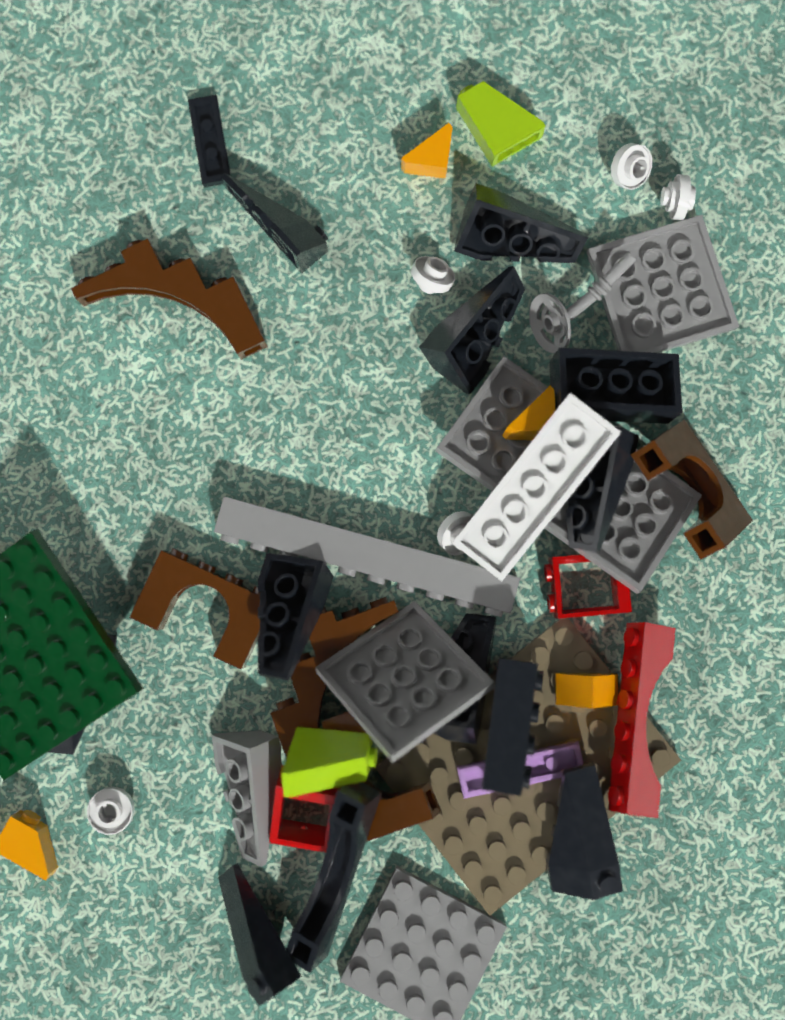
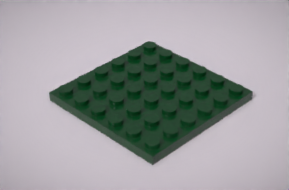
[0,529,144,781]

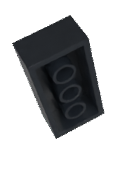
[549,347,682,424]
[482,658,544,796]

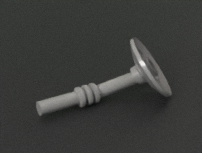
[529,252,636,353]

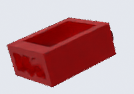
[544,555,632,619]
[269,765,342,853]

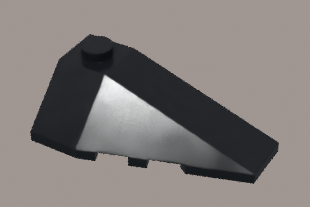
[434,613,496,745]

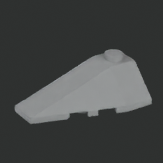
[212,730,282,867]

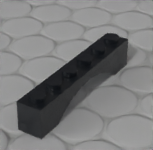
[287,782,382,973]

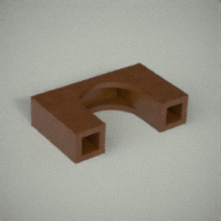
[631,419,753,560]
[129,548,260,670]
[321,711,441,842]

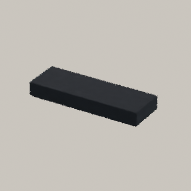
[188,94,231,187]

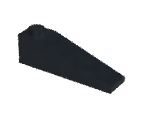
[221,173,328,274]
[454,183,588,263]
[419,266,525,394]
[566,427,639,553]
[258,553,334,681]
[546,762,623,900]
[218,863,302,1006]

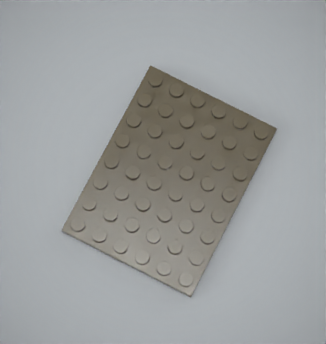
[375,618,681,916]

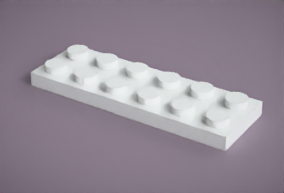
[452,393,621,581]

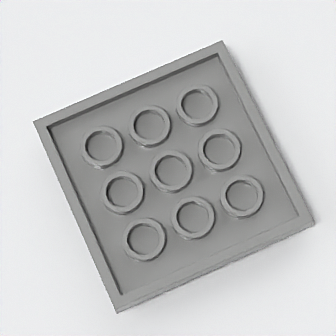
[586,215,739,353]
[316,601,494,763]
[340,866,507,1020]

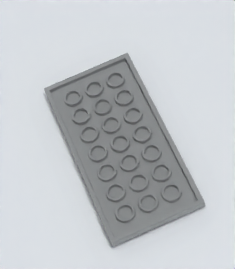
[435,356,702,594]

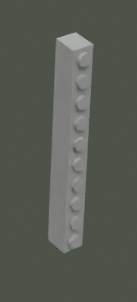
[214,496,520,617]

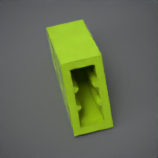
[456,81,546,167]
[282,727,378,797]

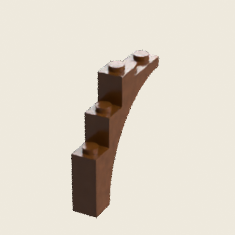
[71,238,268,360]
[270,597,399,758]

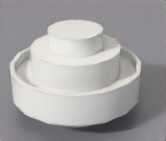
[611,143,652,190]
[660,174,696,220]
[411,256,455,294]
[437,511,473,556]
[87,787,135,835]

